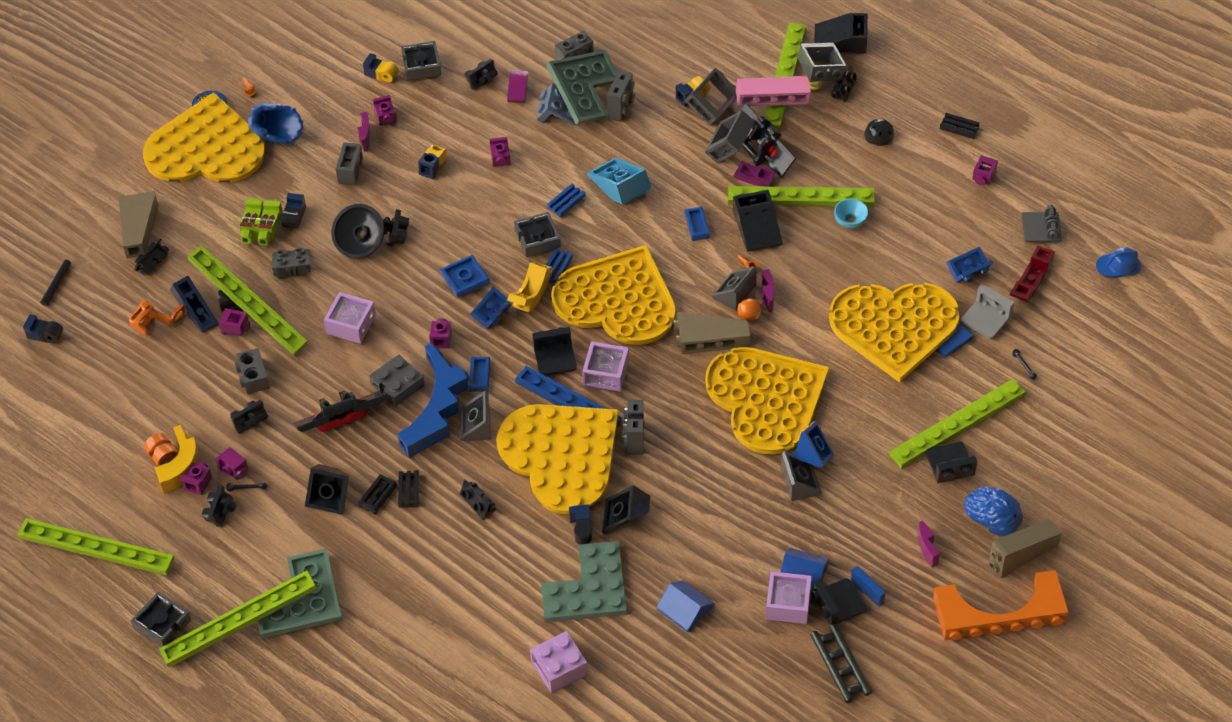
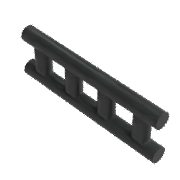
[810,624,872,703]

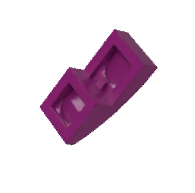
[507,70,528,103]
[357,111,371,152]
[733,160,776,187]
[761,269,774,312]
[918,520,940,568]

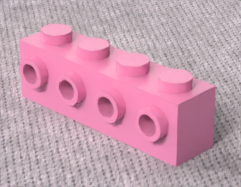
[736,76,811,107]

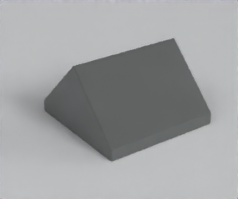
[712,266,757,310]
[460,390,491,441]
[781,451,821,501]

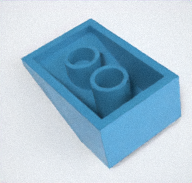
[587,157,651,204]

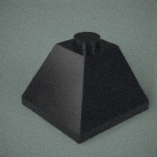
[305,464,349,515]
[602,485,650,534]

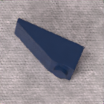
[170,275,218,332]

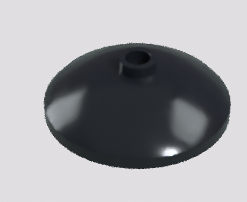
[331,204,385,259]

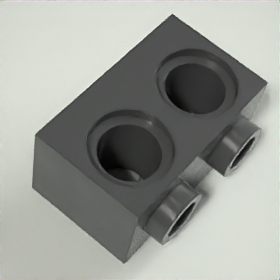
[555,30,594,60]
[336,142,363,185]
[235,348,270,394]

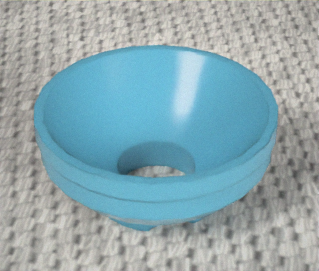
[834,199,868,228]

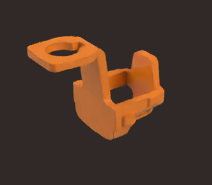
[129,300,185,336]

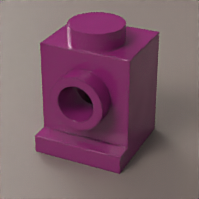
[372,95,397,126]
[489,137,511,167]
[972,155,998,185]
[219,308,250,336]
[429,318,452,349]
[215,447,249,480]
[181,462,212,495]

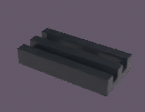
[940,113,980,139]
[398,470,419,508]
[358,474,397,514]

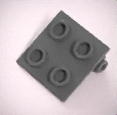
[1021,205,1062,242]
[272,248,311,278]

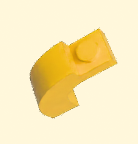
[507,262,553,312]
[155,425,199,494]

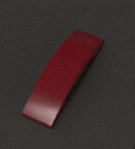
[1010,245,1055,302]

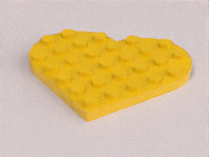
[143,92,265,183]
[551,245,675,345]
[829,283,959,382]
[705,347,829,455]
[497,404,619,515]

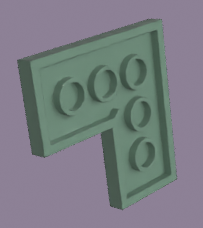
[546,50,617,125]
[541,541,627,622]
[258,548,342,639]

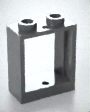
[798,43,846,82]
[684,68,737,125]
[705,110,755,163]

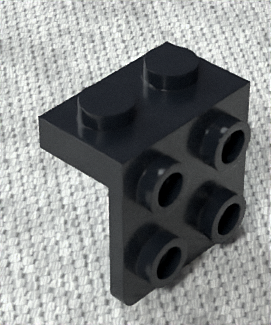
[532,326,577,376]
[926,441,977,483]
[811,578,866,625]

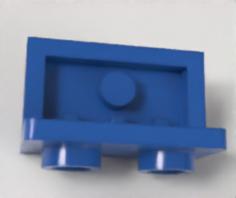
[946,246,993,283]
[470,286,512,328]

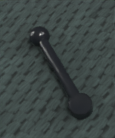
[1012,349,1037,380]
[226,482,267,491]

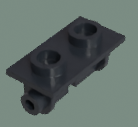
[831,65,857,102]
[134,238,169,275]
[459,479,496,520]

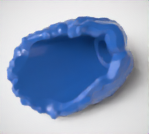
[248,102,304,144]
[964,486,1023,536]

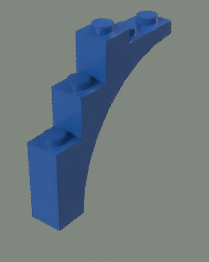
[397,343,469,458]

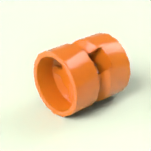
[144,433,179,466]

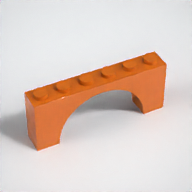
[933,570,1068,640]

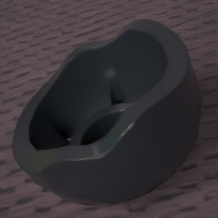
[864,119,894,146]

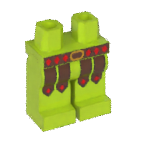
[239,198,283,246]

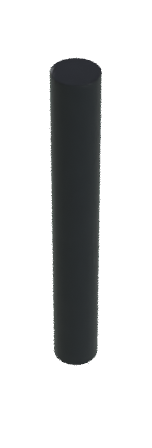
[40,259,71,306]

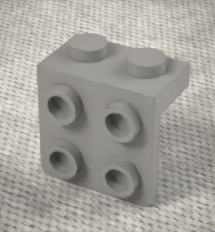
[961,284,1014,339]

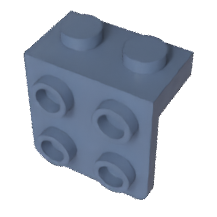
[537,83,576,125]

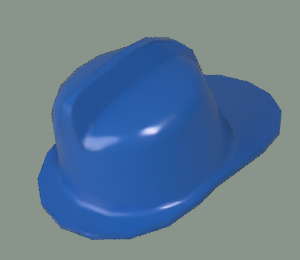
[1096,247,1141,277]

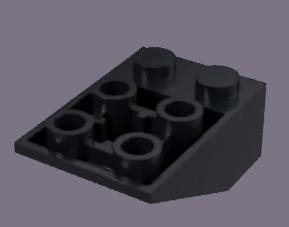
[814,13,868,53]
[733,190,783,252]

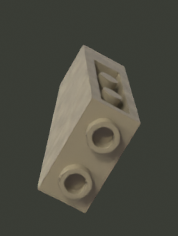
[119,191,158,258]
[674,312,750,354]
[989,519,1062,578]

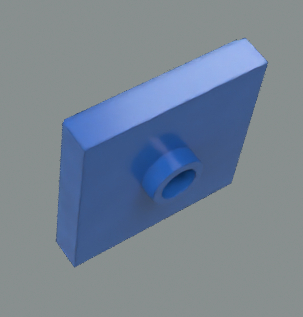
[440,255,490,298]

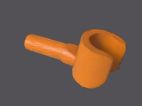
[242,78,257,98]
[738,254,758,270]

